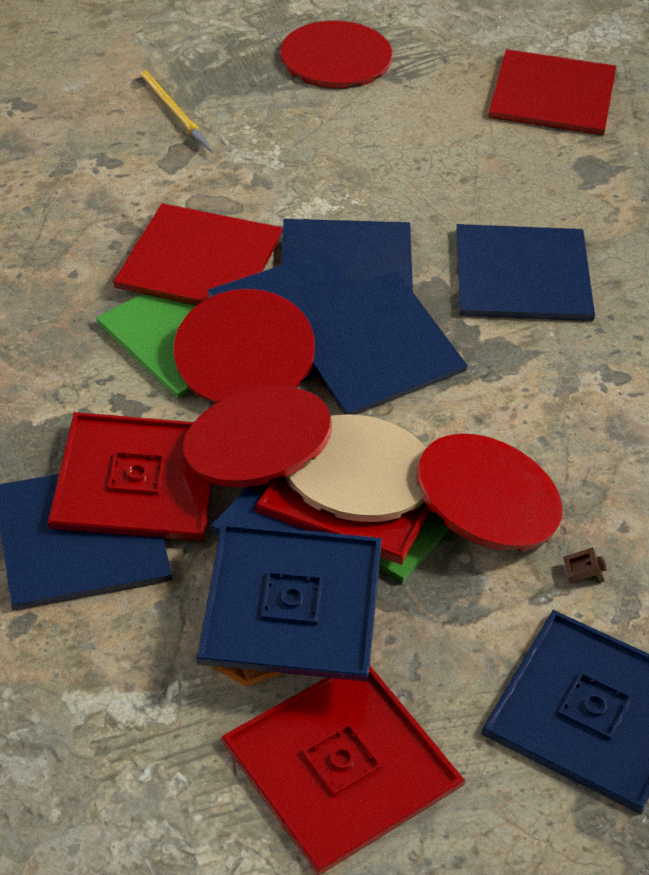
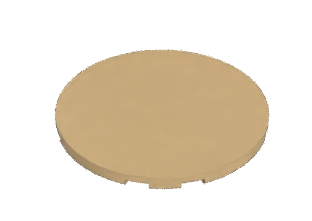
[286,415,426,522]

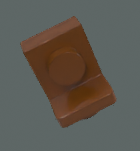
[563,547,607,583]

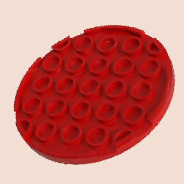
[281,20,392,89]
[174,289,315,405]
[183,387,332,487]
[416,433,563,551]

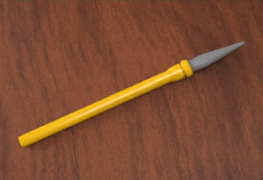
[141,70,214,153]

